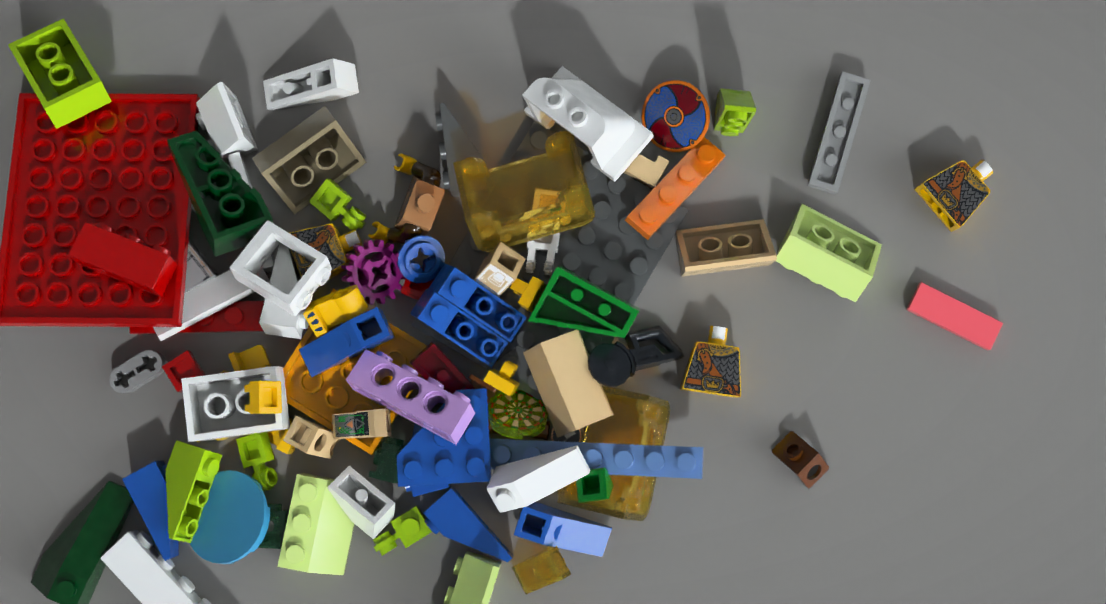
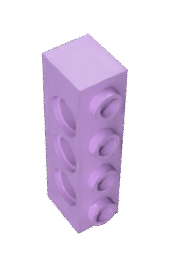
[346,349,475,445]

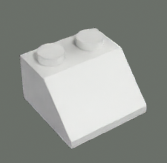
[196,82,258,163]

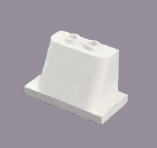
[522,66,654,182]

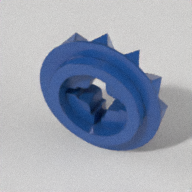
[397,235,445,283]

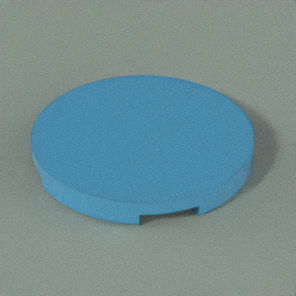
[189,470,270,564]

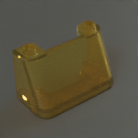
[453,130,595,252]
[557,386,670,521]

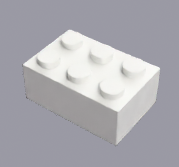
[181,366,290,442]

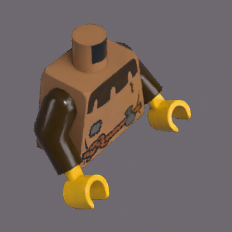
[368,153,445,244]

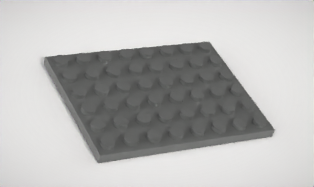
[412,121,689,402]

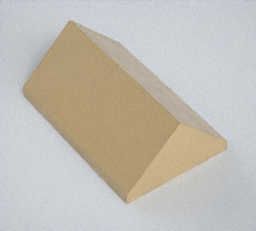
[676,219,777,277]
[523,329,614,437]

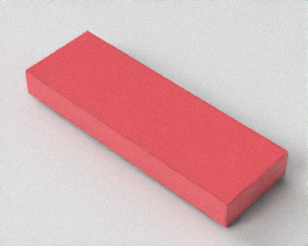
[906,282,1003,350]

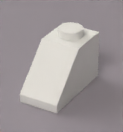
[328,466,395,539]

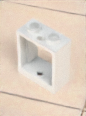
[229,220,332,316]

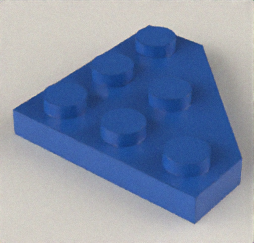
[396,389,491,487]

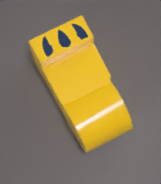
[303,285,369,337]

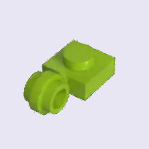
[309,178,367,230]
[236,432,278,491]
[373,505,432,556]

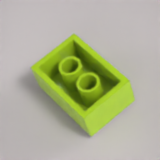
[8,18,112,129]

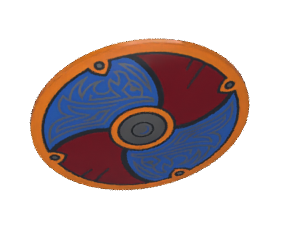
[642,80,710,152]

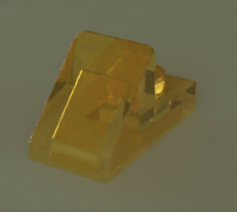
[512,546,571,594]

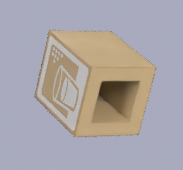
[474,242,526,297]

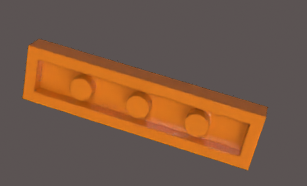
[625,137,726,240]

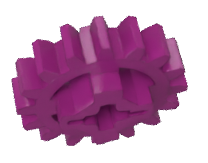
[341,239,406,305]

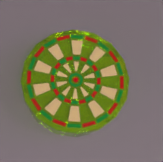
[488,390,548,439]

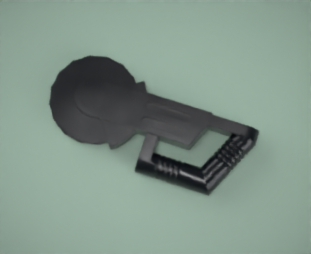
[588,325,684,387]

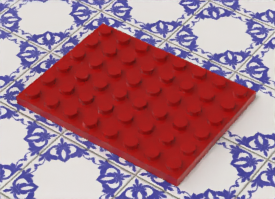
[0,93,200,327]

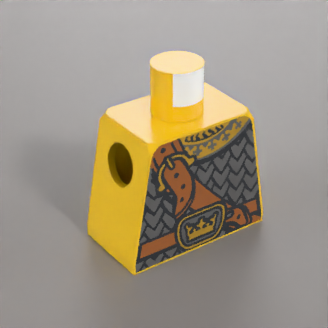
[914,160,993,232]
[290,223,363,286]
[680,326,741,398]

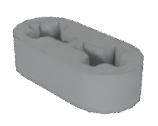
[109,350,166,393]

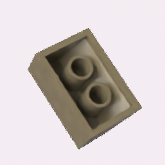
[252,106,367,215]

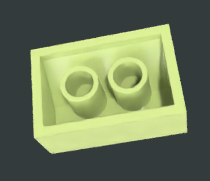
[776,204,882,303]
[277,473,355,575]
[443,551,502,604]

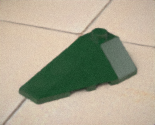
[167,131,273,257]
[31,481,134,604]

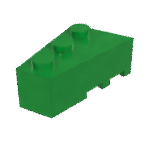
[528,266,640,338]

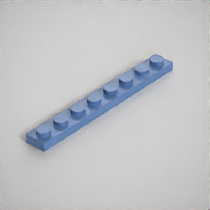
[489,438,704,479]

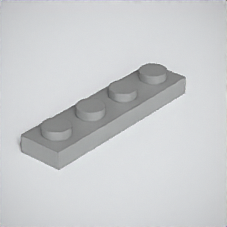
[807,71,871,194]

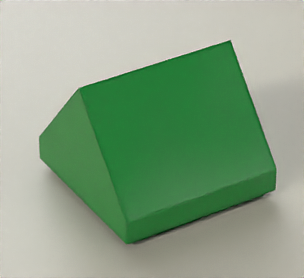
[576,467,614,503]

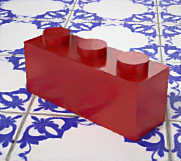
[68,222,178,297]

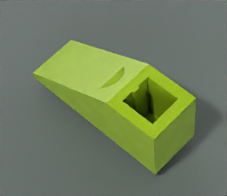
[714,88,756,136]
[165,440,222,543]

